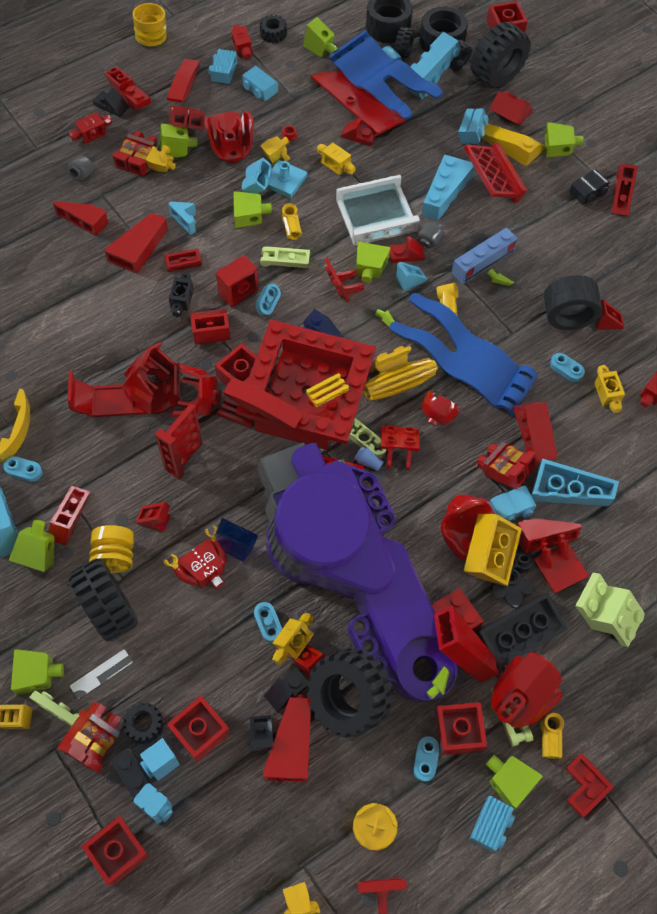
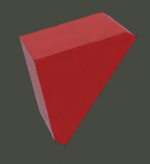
[595,299,625,330]

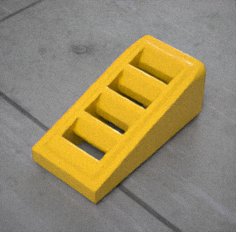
[0,705,33,729]

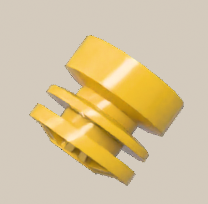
[133,3,167,46]
[89,525,134,573]

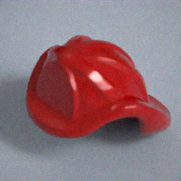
[440,495,495,563]

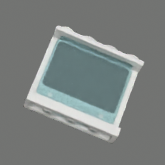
[336,175,420,246]

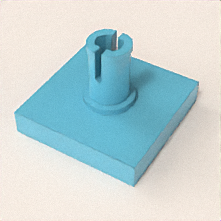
[267,160,307,199]

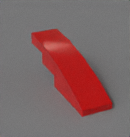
[167,59,200,103]
[223,377,303,431]

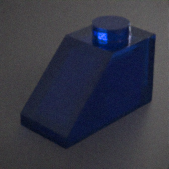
[304,309,343,338]
[215,518,258,562]

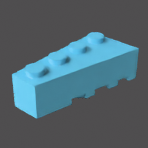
[407,32,461,100]
[422,154,475,221]
[531,459,619,506]
[0,485,19,558]

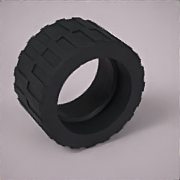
[366,0,413,43]
[419,6,468,52]
[544,275,602,330]

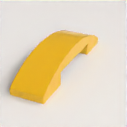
[0,389,30,464]

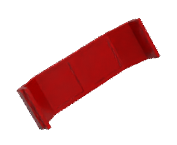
[68,365,181,417]

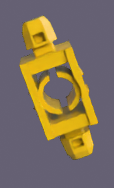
[317,143,356,175]
[594,365,625,413]
[272,613,314,665]

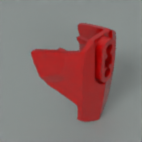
[204,111,254,163]
[123,342,182,415]
[169,362,222,417]
[491,652,563,728]

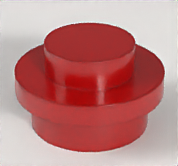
[281,126,298,141]

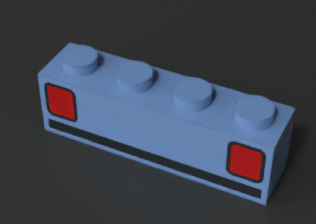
[452,227,518,284]

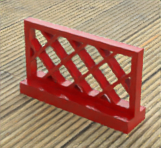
[464,143,527,203]
[155,403,203,480]

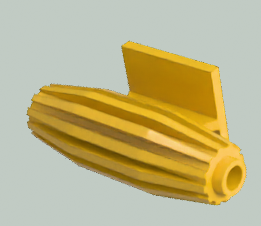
[364,346,438,401]

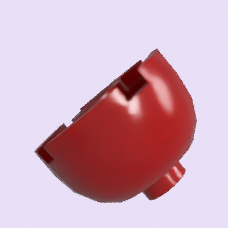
[422,391,460,426]

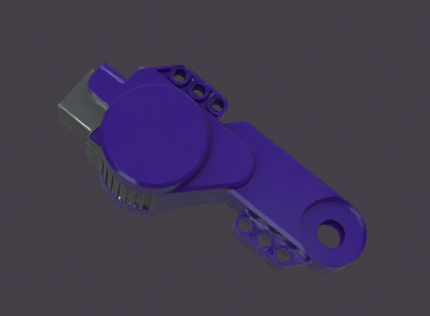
[257,443,457,702]

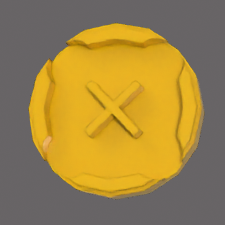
[353,803,398,851]

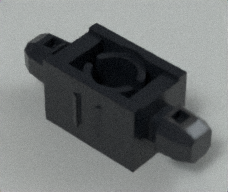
[169,272,194,317]

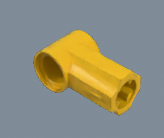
[282,203,302,240]
[437,283,458,315]
[540,713,564,759]

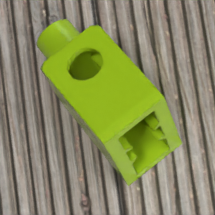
[303,17,338,57]
[544,122,583,157]
[159,124,198,158]
[234,192,272,228]
[356,241,390,283]
[9,520,54,572]
[11,650,64,695]
[486,755,543,811]

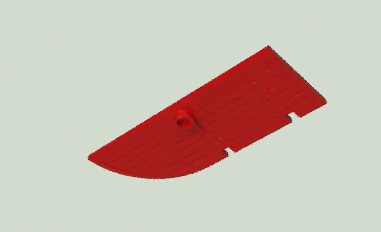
[311,71,406,135]

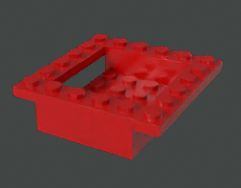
[236,319,376,450]

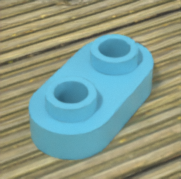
[255,283,281,316]
[550,353,585,382]
[3,456,43,482]
[254,602,282,643]
[413,737,439,782]

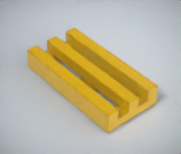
[306,373,349,407]

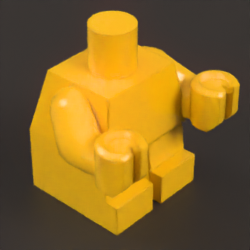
[260,136,290,165]
[146,145,176,172]
[283,882,320,914]

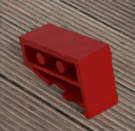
[513,402,558,463]

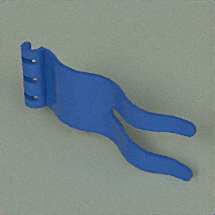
[329,30,443,120]
[390,293,538,417]

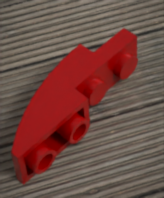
[104,66,151,110]

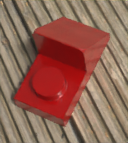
[341,117,376,146]
[389,236,425,263]
[135,502,170,532]
[289,645,325,678]

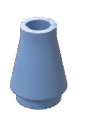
[354,446,383,472]

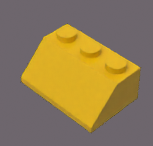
[464,514,522,586]

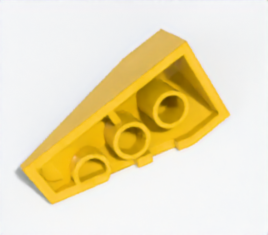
[481,124,546,167]

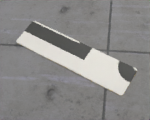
[70,650,133,699]

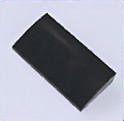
[475,592,568,669]

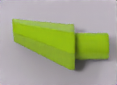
[487,268,514,286]
[375,309,395,328]
[426,666,449,699]

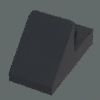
[93,88,129,117]
[264,668,308,713]
[250,715,273,751]

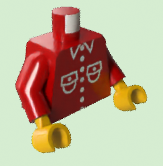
[164,525,226,590]

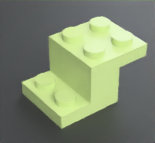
[576,573,645,647]

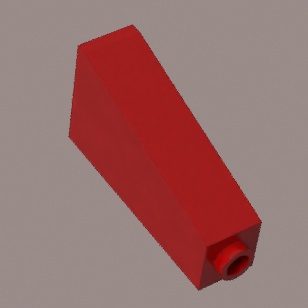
[104,213,168,274]
[434,606,498,683]
[263,695,311,782]

